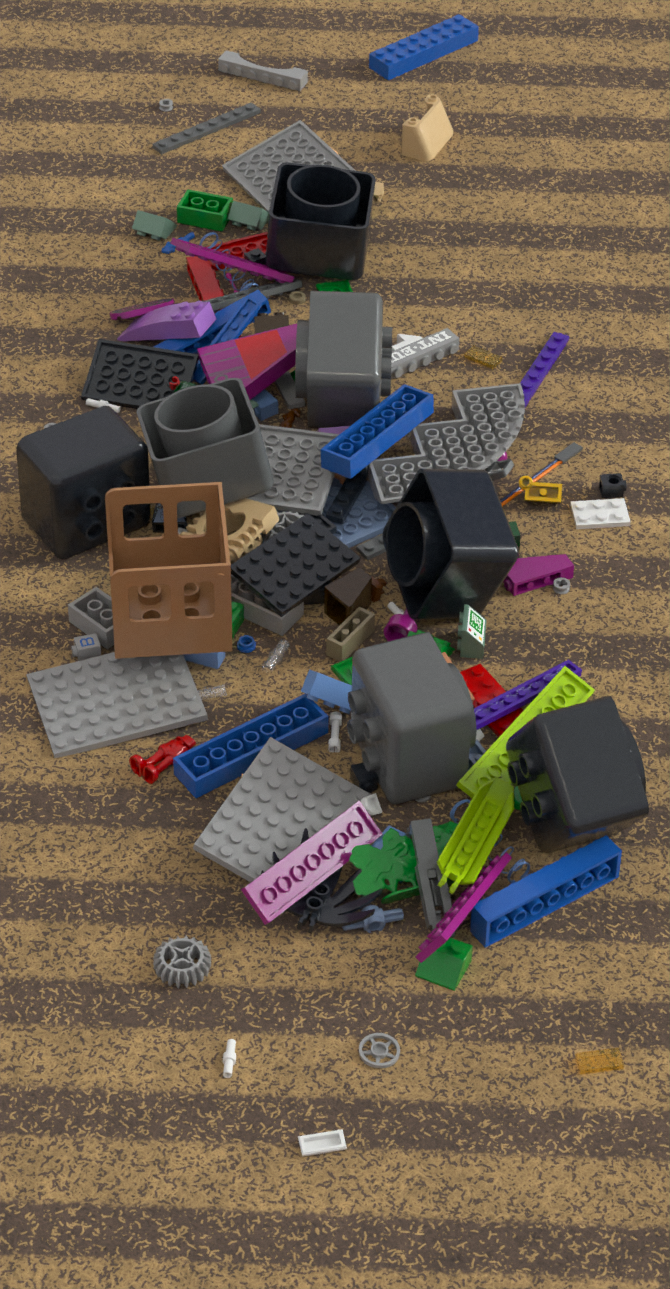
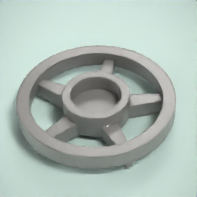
[359,1033,400,1068]

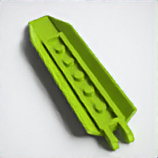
[437,776,514,894]

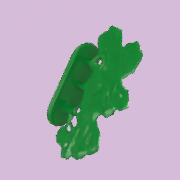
[349,826,454,904]

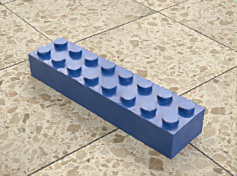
[369,14,479,80]
[320,384,434,479]
[173,693,329,798]
[470,835,622,948]

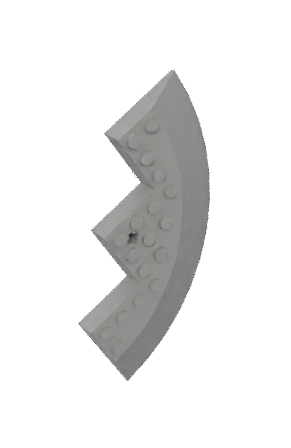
[368,383,525,504]

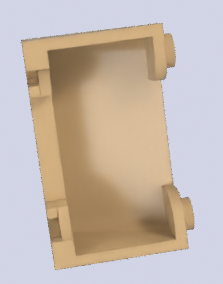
[402,94,453,161]

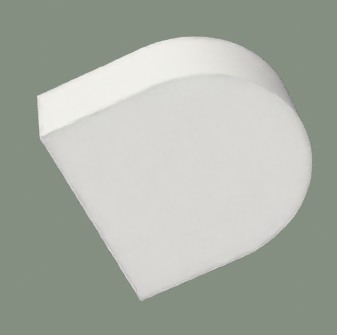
[361,793,382,816]

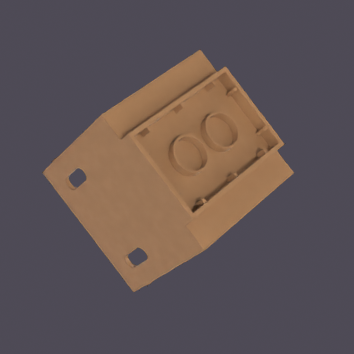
[105,482,232,659]

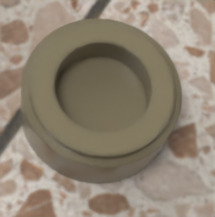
[289,291,306,305]

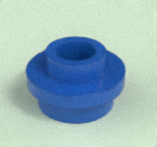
[237,635,256,653]

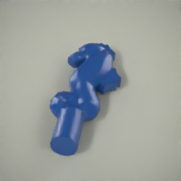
[161,232,195,254]

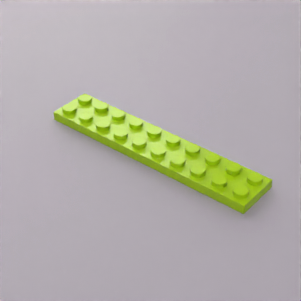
[456,666,595,799]

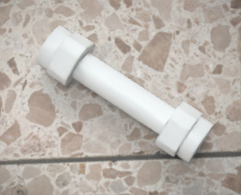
[328,711,342,752]

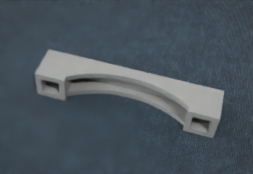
[218,50,308,91]

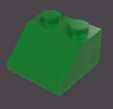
[415,938,473,991]

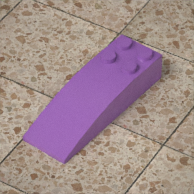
[117,301,216,341]

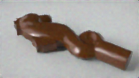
[279,408,301,428]

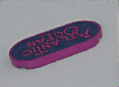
[109,298,175,320]

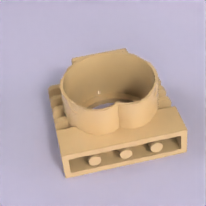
[180,498,279,564]

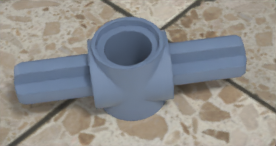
[342,905,404,933]

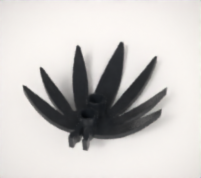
[261,828,382,934]

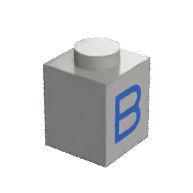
[71,633,101,661]

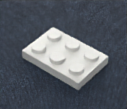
[570,498,631,529]

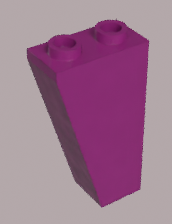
[503,554,574,596]

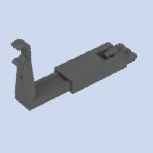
[404,818,455,938]

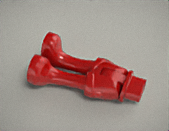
[129,735,196,784]

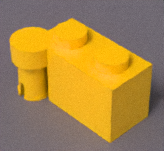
[519,476,562,504]

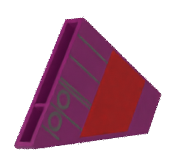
[197,324,297,400]

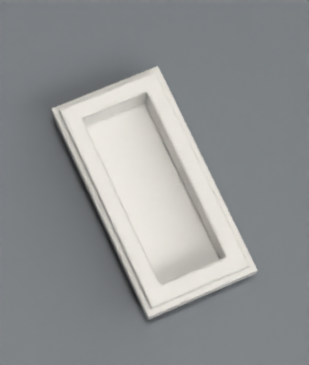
[298,1130,347,1157]

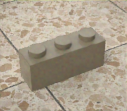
[326,607,375,662]

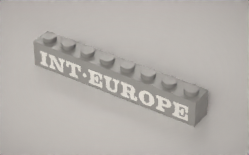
[391,328,460,379]

